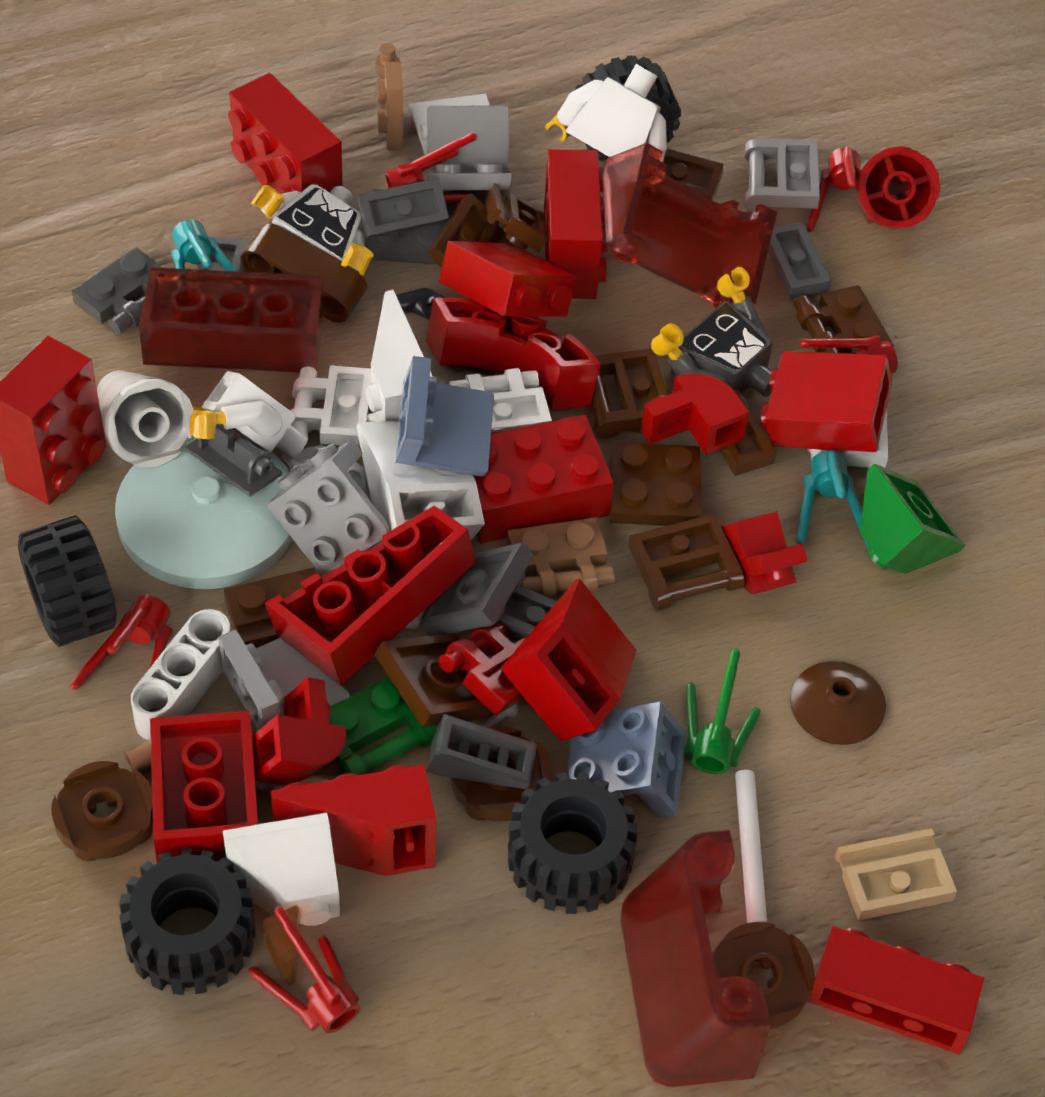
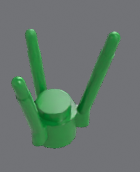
[685,648,761,774]

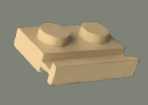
[835,828,957,921]

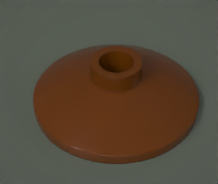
[790,661,886,745]

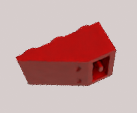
[501,578,637,741]
[271,764,436,876]

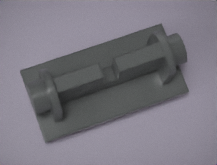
[185,424,282,497]

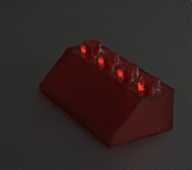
[139,267,323,373]

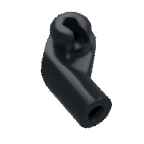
[396,288,446,320]

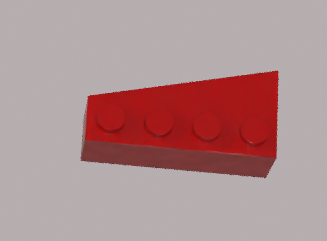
[265,505,476,686]

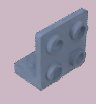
[395,356,494,477]
[567,702,687,818]

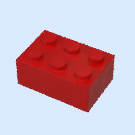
[228,72,343,194]
[543,149,610,299]
[0,336,106,505]
[473,414,614,544]

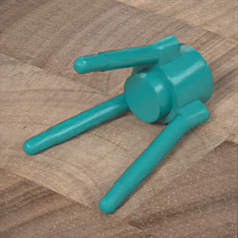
[171,219,250,305]
[796,450,870,549]

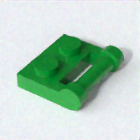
[329,677,436,775]

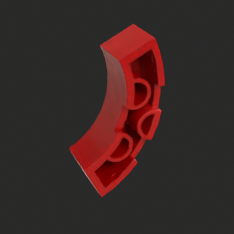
[426,298,601,411]

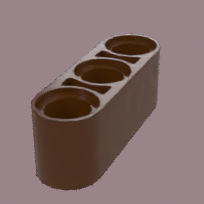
[240,223,367,323]

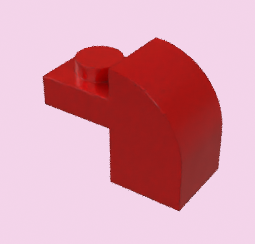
[641,373,749,455]
[721,511,808,594]
[252,677,346,786]

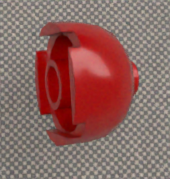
[856,146,941,229]

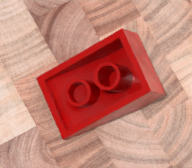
[150,711,258,863]

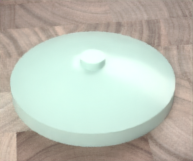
[115,435,293,589]

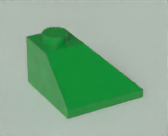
[860,463,965,574]

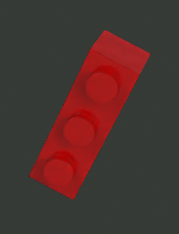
[808,926,985,1055]

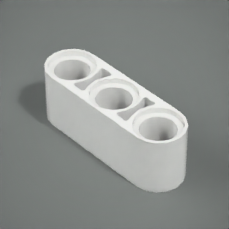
[131,609,230,740]

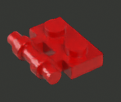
[439,623,525,716]

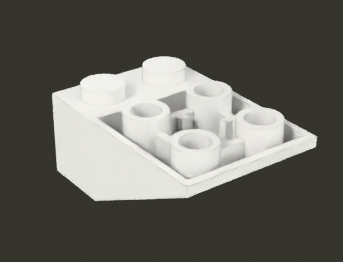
[356,421,485,543]

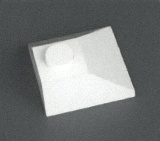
[223,813,340,926]

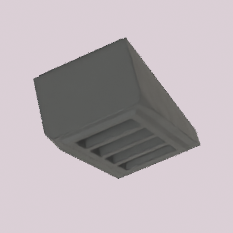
[426,714,537,789]

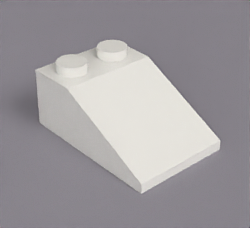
[365,290,433,422]

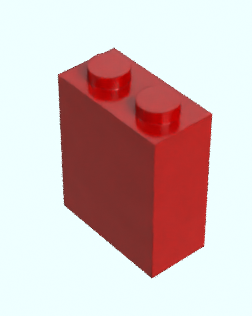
[439,241,577,317]
[761,351,892,452]

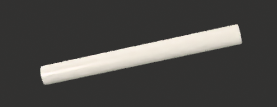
[735,770,767,923]

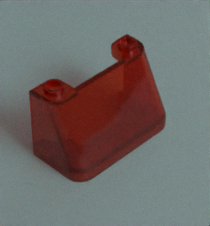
[602,143,777,308]
[620,830,771,1087]

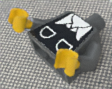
[651,267,772,397]

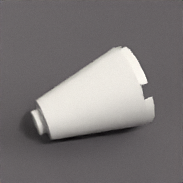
[97,370,194,468]

